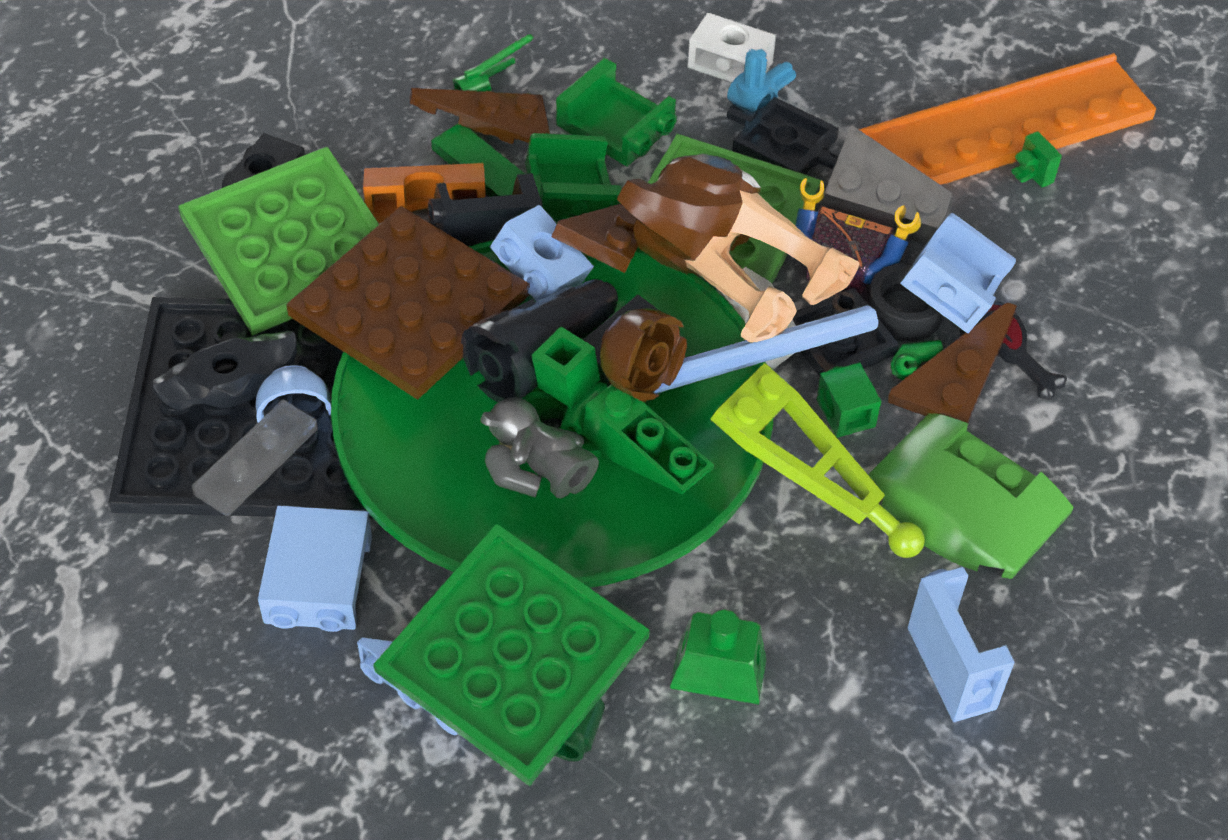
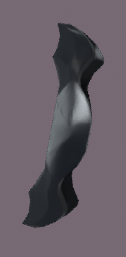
[152,331,297,410]

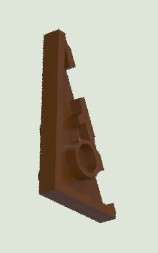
[409,88,550,145]
[551,204,639,273]
[888,302,1017,423]

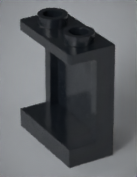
[428,173,543,247]

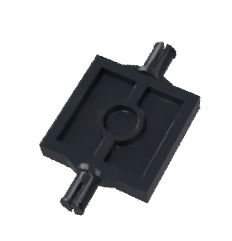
[726,97,839,175]

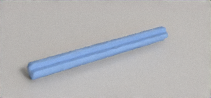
[654,305,878,393]

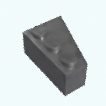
[824,125,953,244]

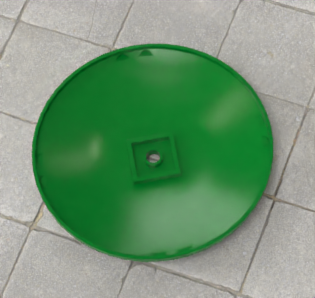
[331,240,773,588]

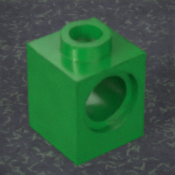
[816,363,881,438]

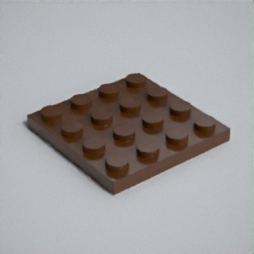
[286,206,530,400]

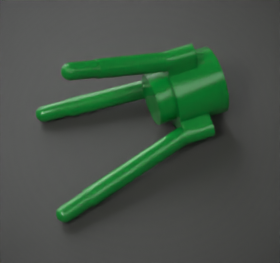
[453,34,533,94]

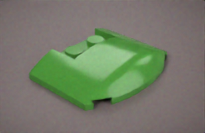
[868,413,1074,579]

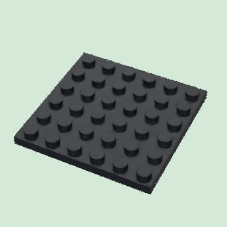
[108,297,374,519]

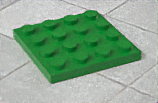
[373,523,650,787]

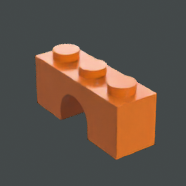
[363,163,486,224]

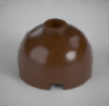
[600,308,687,401]

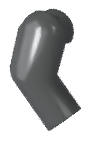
[485,444,542,497]

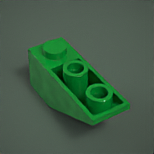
[582,385,714,494]

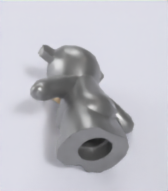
[480,397,599,499]

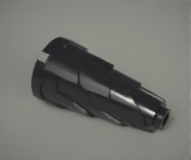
[461,279,618,402]

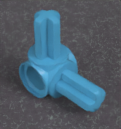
[727,49,796,112]

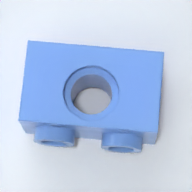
[490,205,594,301]

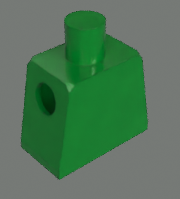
[670,610,766,705]

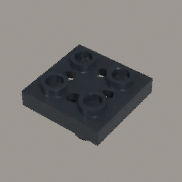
[792,288,899,377]

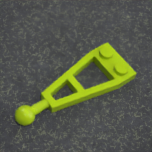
[711,363,925,558]

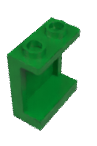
[556,57,677,167]
[525,133,621,224]

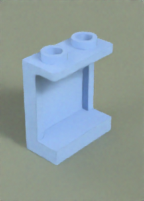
[900,213,1016,333]
[258,506,372,632]
[908,567,1014,722]

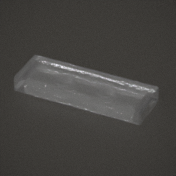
[192,400,318,517]

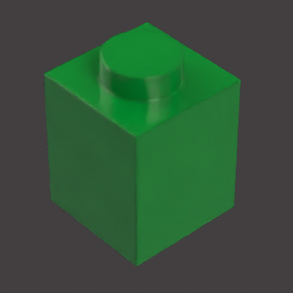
[532,327,600,408]

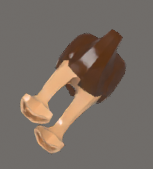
[617,154,860,342]

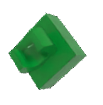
[1011,131,1062,188]

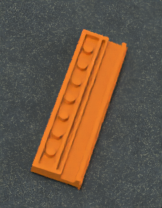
[859,53,1156,185]

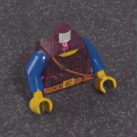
[795,178,921,297]

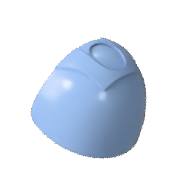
[256,365,331,425]

